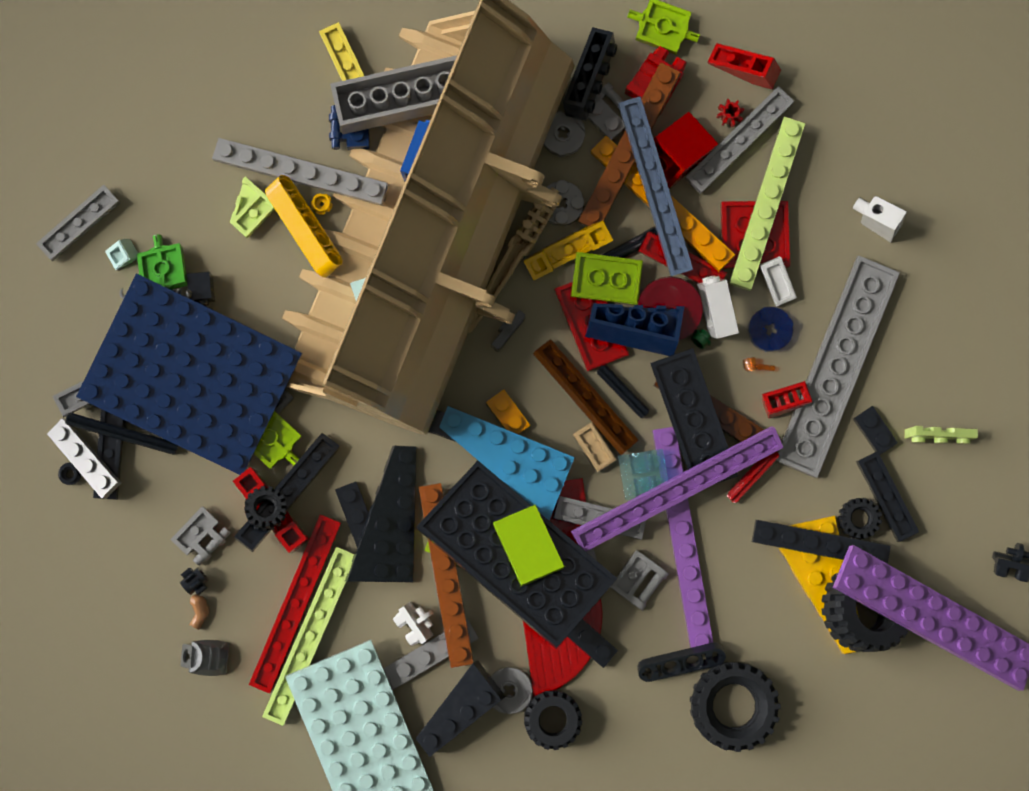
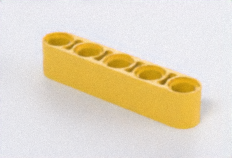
[265,175,343,277]

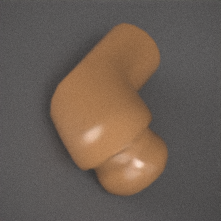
[189,594,209,630]

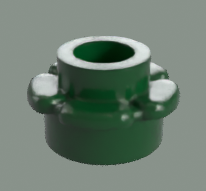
[691,329,712,350]

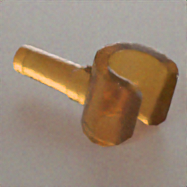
[743,357,775,372]

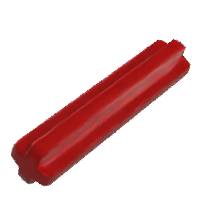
[727,452,780,503]

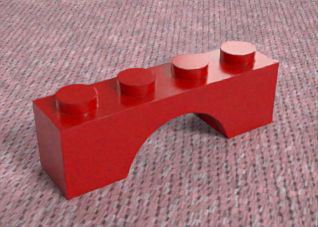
[233,467,309,553]

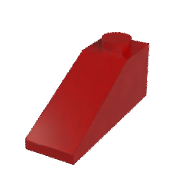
[708,43,781,89]

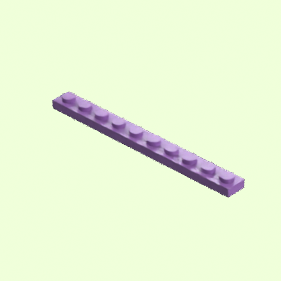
[571,426,783,551]
[652,427,713,648]

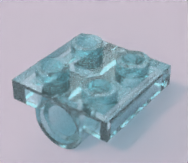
[618,449,668,501]

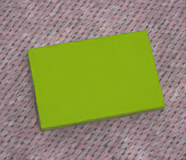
[571,252,643,305]
[493,505,564,587]

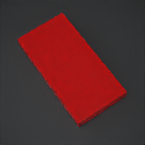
[554,282,629,372]

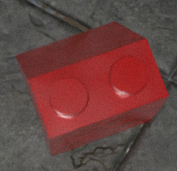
[654,112,718,189]

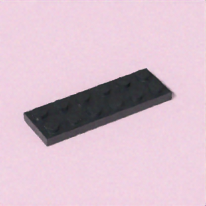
[650,348,738,485]

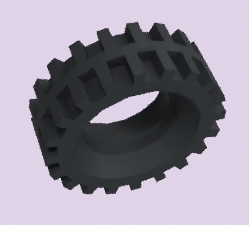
[690,661,781,752]

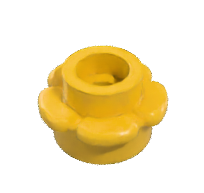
[311,193,333,215]

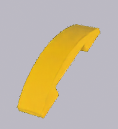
[524,220,613,280]

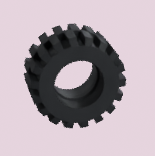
[524,690,582,750]

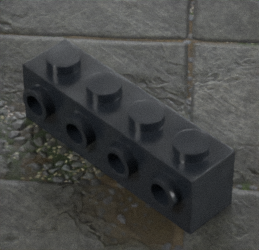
[563,27,617,121]

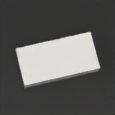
[759,256,797,307]

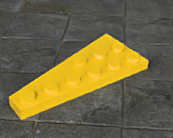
[778,516,859,654]

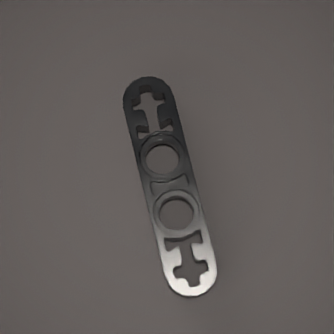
[637,642,726,682]

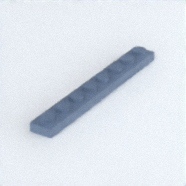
[618,96,693,276]

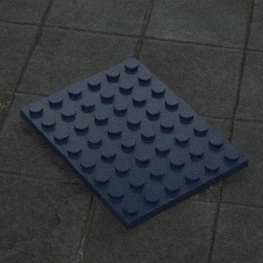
[76,273,303,475]

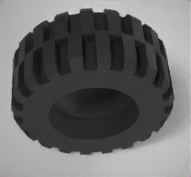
[821,573,908,652]

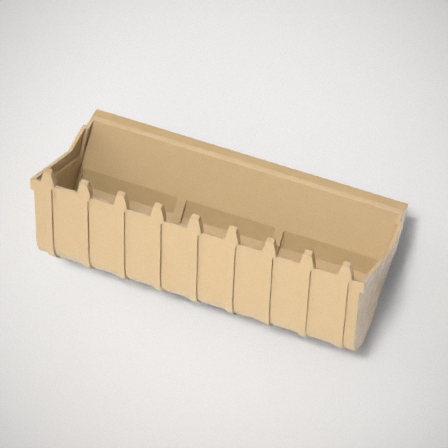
[282,0,575,435]

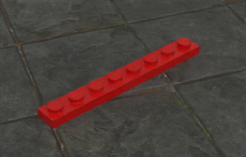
[249,514,342,694]

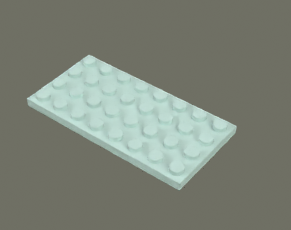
[285,640,434,791]

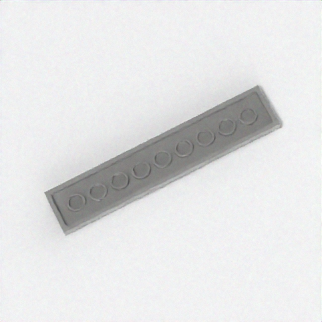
[776,255,900,478]

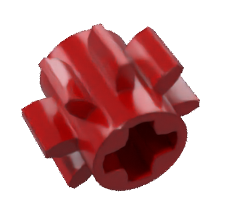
[716,99,745,128]

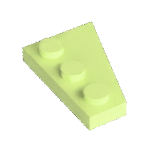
[905,426,978,444]

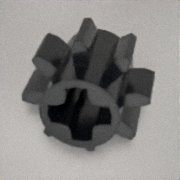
[180,567,209,595]

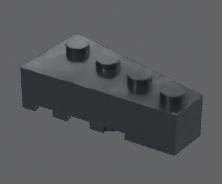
[416,660,506,757]

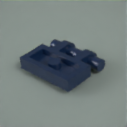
[329,105,370,150]

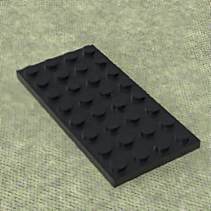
[417,460,617,650]

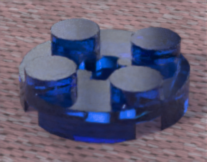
[748,307,793,352]

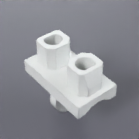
[393,602,434,646]

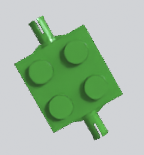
[137,234,188,290]

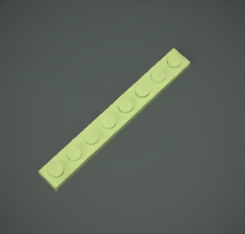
[729,117,805,291]
[262,547,354,726]

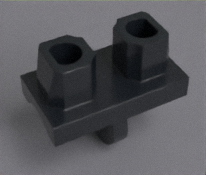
[992,543,1029,582]

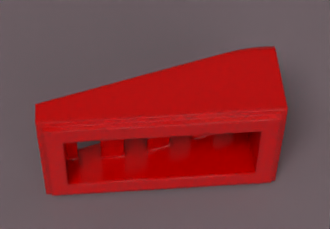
[762,381,813,419]

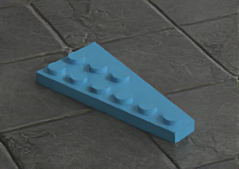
[439,406,575,520]

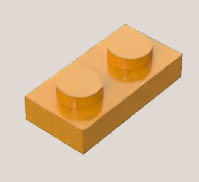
[486,389,531,435]

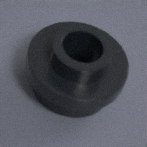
[58,462,82,485]

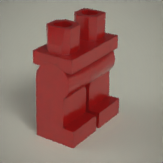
[624,46,687,115]

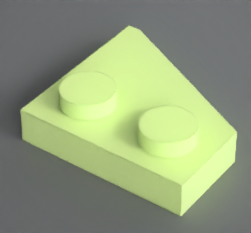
[230,176,275,239]

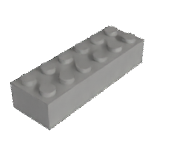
[330,55,457,134]

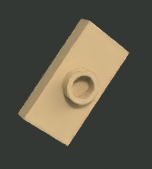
[573,422,616,472]

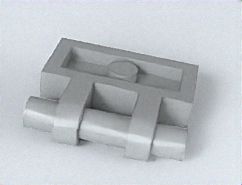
[170,506,231,566]

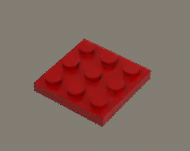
[720,201,790,269]

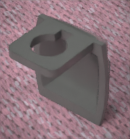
[181,640,229,676]

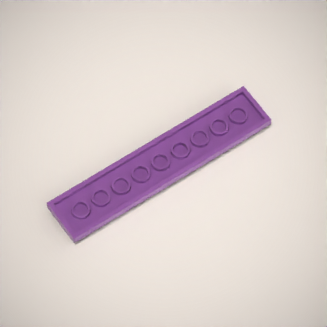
[833,545,1029,691]

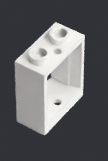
[697,275,739,339]

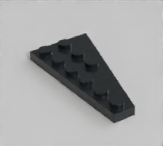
[345,445,416,583]

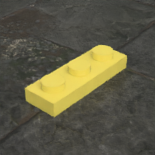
[319,22,364,81]

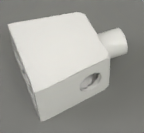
[853,196,907,242]

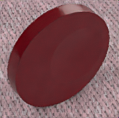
[638,276,703,340]

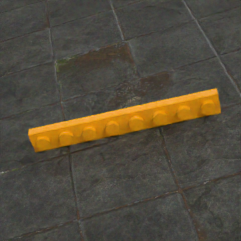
[591,136,735,272]

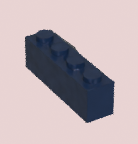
[585,303,685,356]

